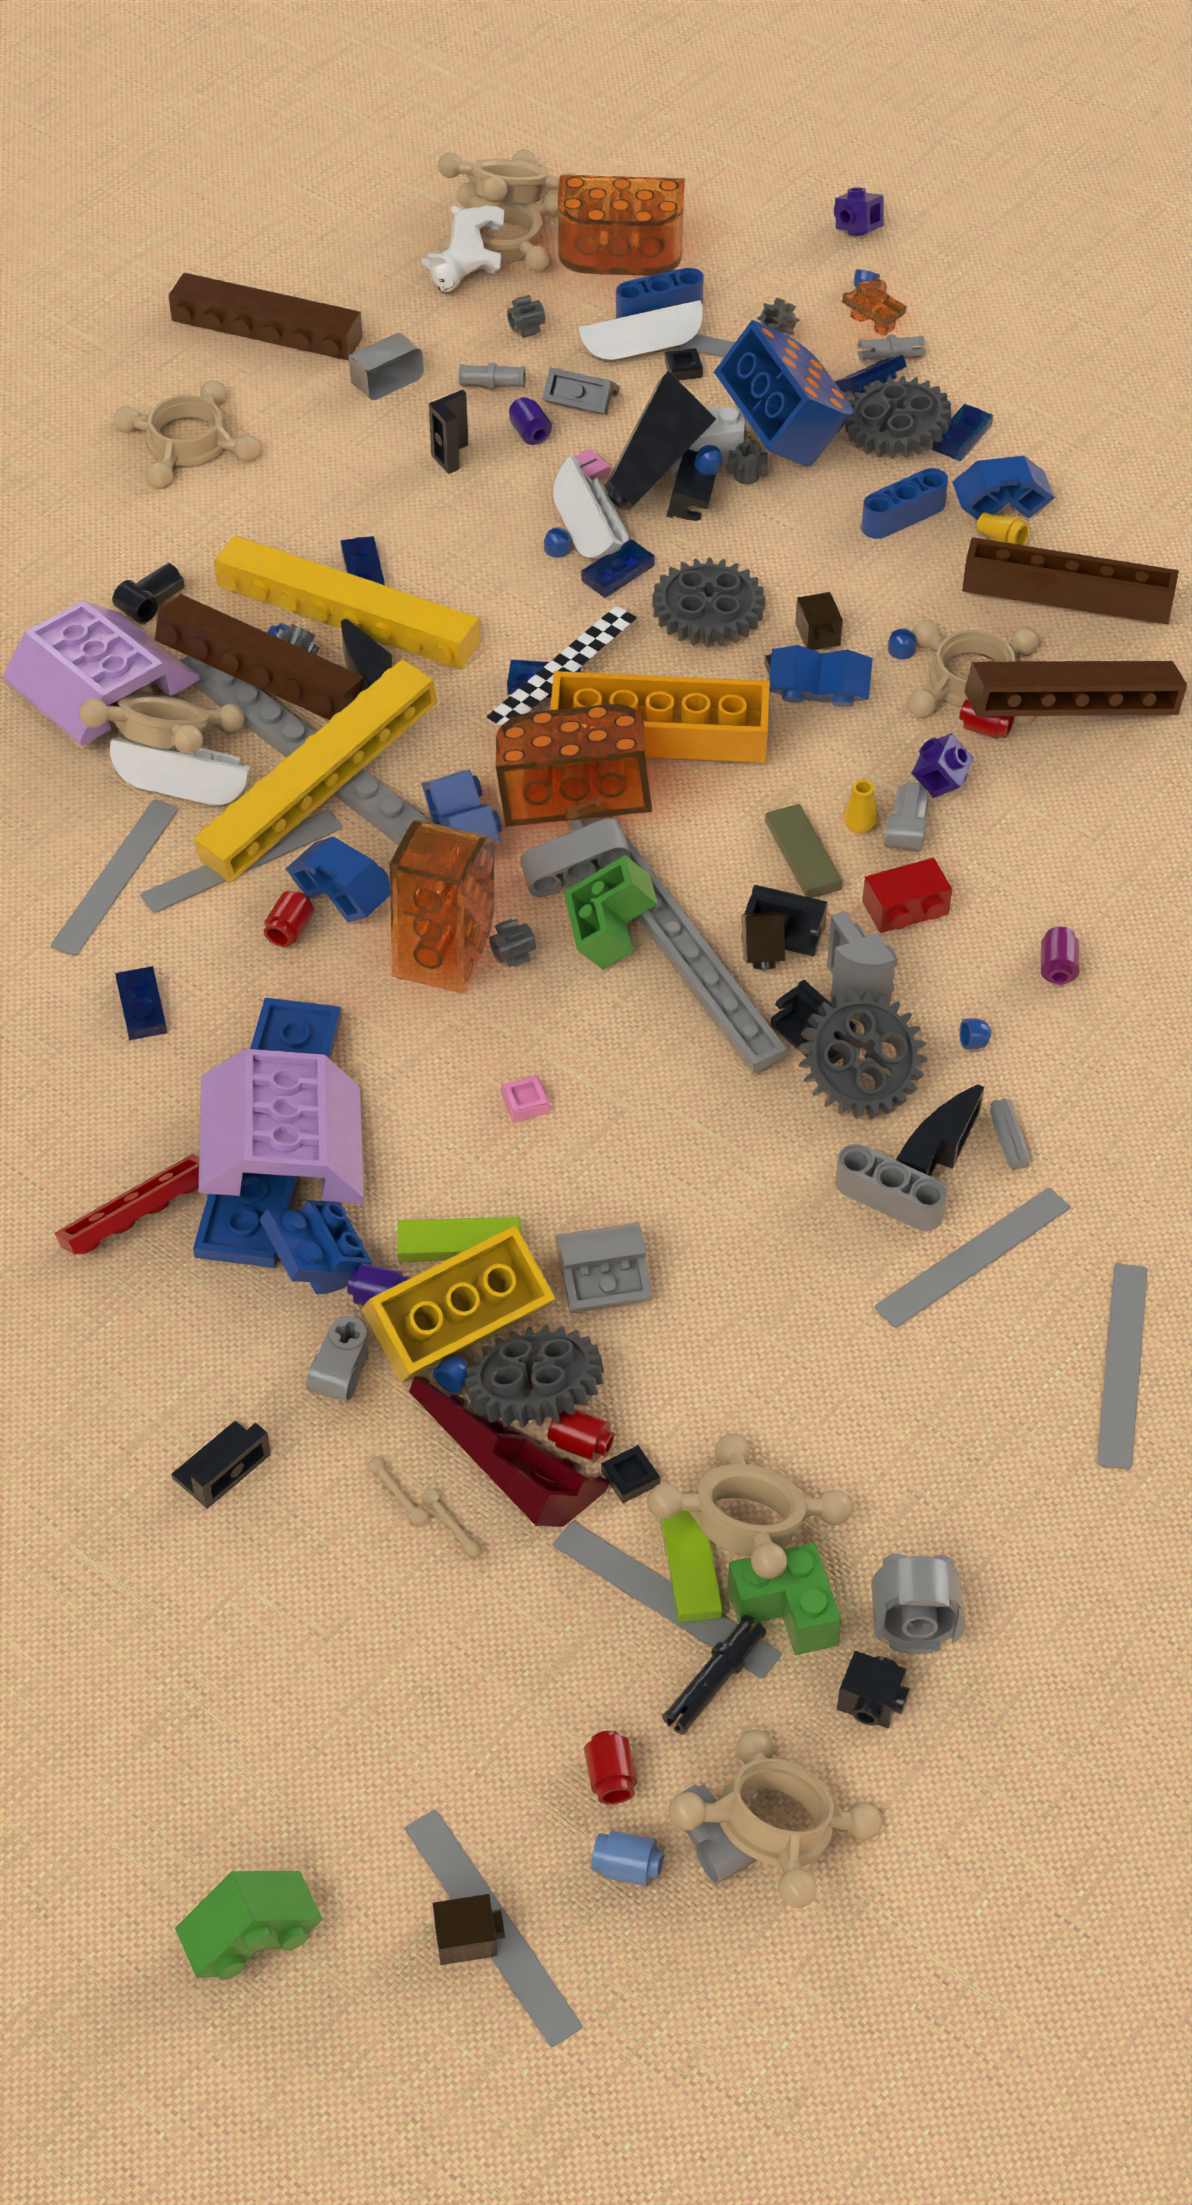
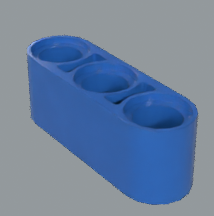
[616,267,704,318]
[861,468,948,539]

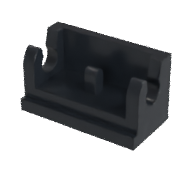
[666,449,716,521]
[741,884,827,957]
[770,979,856,1064]

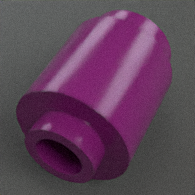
[1041,927,1079,985]

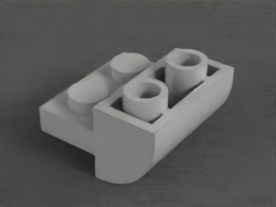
[827,911,897,1007]
[555,1222,652,1313]

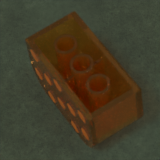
[558,175,685,276]
[495,704,653,827]
[389,819,495,994]

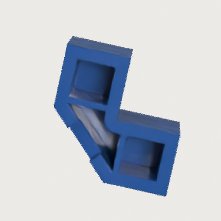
[952,455,1055,520]
[769,645,873,707]
[421,770,502,853]
[286,836,396,923]

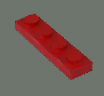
[54,1154,199,1255]

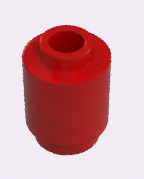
[959,699,1015,739]
[264,891,314,947]
[547,1408,615,1462]
[584,1731,637,1805]

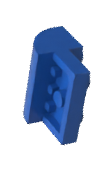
[260,1200,372,1294]

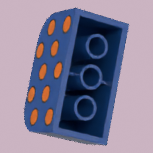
[714,319,854,466]

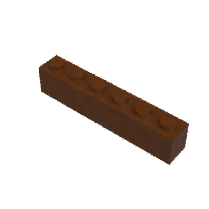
[168,272,363,361]
[962,537,1179,625]
[154,594,364,720]
[964,661,1187,716]

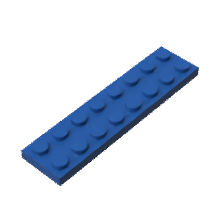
[193,998,342,1268]

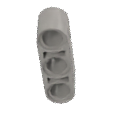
[520,819,631,897]
[836,1144,947,1231]

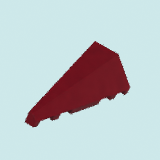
[408,1376,610,1527]

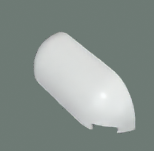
[578,300,703,360]
[553,455,629,559]
[110,736,250,805]

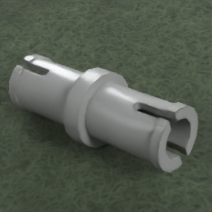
[858,335,925,362]
[458,363,526,389]

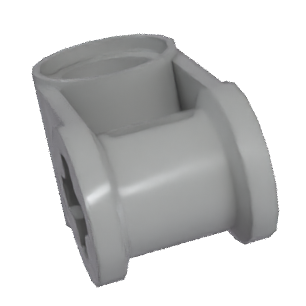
[306,1316,369,1402]

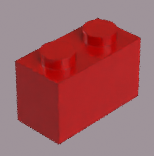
[862,857,952,933]

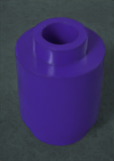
[509,397,552,445]
[347,1263,411,1306]

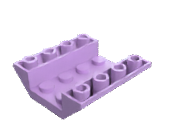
[3,601,200,746]
[198,1049,364,1204]

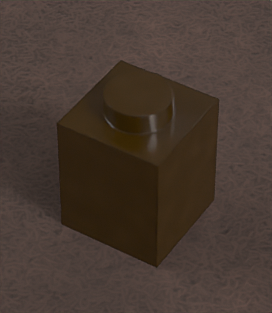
[795,592,843,650]
[741,912,785,969]
[432,1894,505,1965]

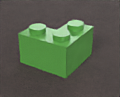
[564,855,657,970]
[727,1543,841,1656]
[175,1871,323,1980]

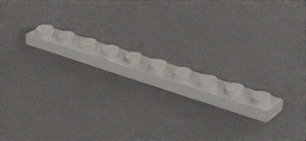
[180,656,443,858]
[566,799,787,1074]

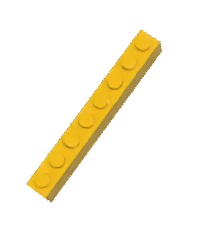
[214,535,480,670]
[193,659,438,883]

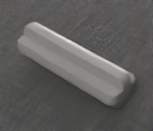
[989,1098,1031,1170]

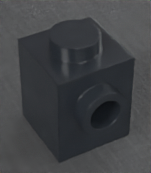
[837,1651,911,1728]

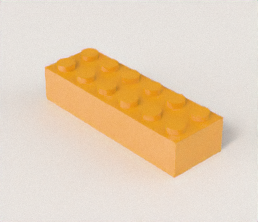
[549,671,770,763]

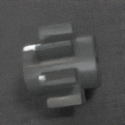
[507,295,546,338]
[757,298,800,335]
[727,442,768,484]
[276,624,320,655]
[489,919,536,967]

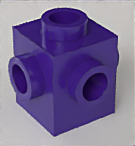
[834,187,884,236]
[911,733,974,798]

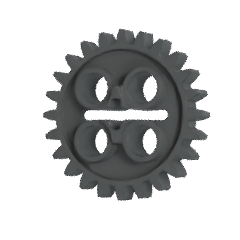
[845,376,952,459]
[652,557,765,647]
[798,990,927,1119]
[465,1325,604,1428]

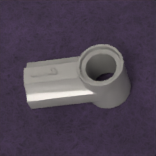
[885,781,929,851]
[683,1784,757,1884]

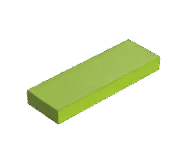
[397,1217,521,1262]
[659,1511,722,1623]

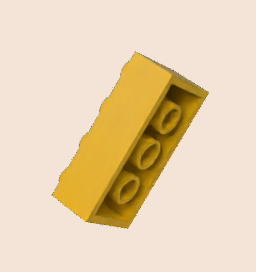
[361,1225,556,1383]

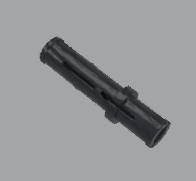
[662,1615,766,1735]

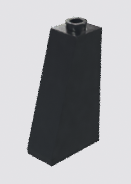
[604,371,716,511]

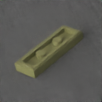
[765,804,842,898]

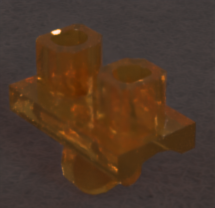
[842,278,907,336]

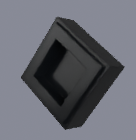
[665,348,703,380]
[601,1445,660,1503]

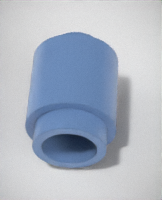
[592,1831,664,1886]

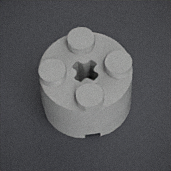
[871,1553,965,1654]

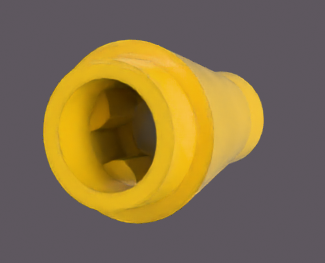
[977,512,1030,545]
[842,779,879,834]

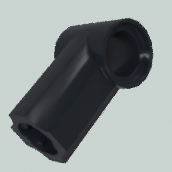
[112,563,185,624]

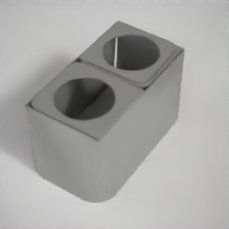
[348,332,424,400]

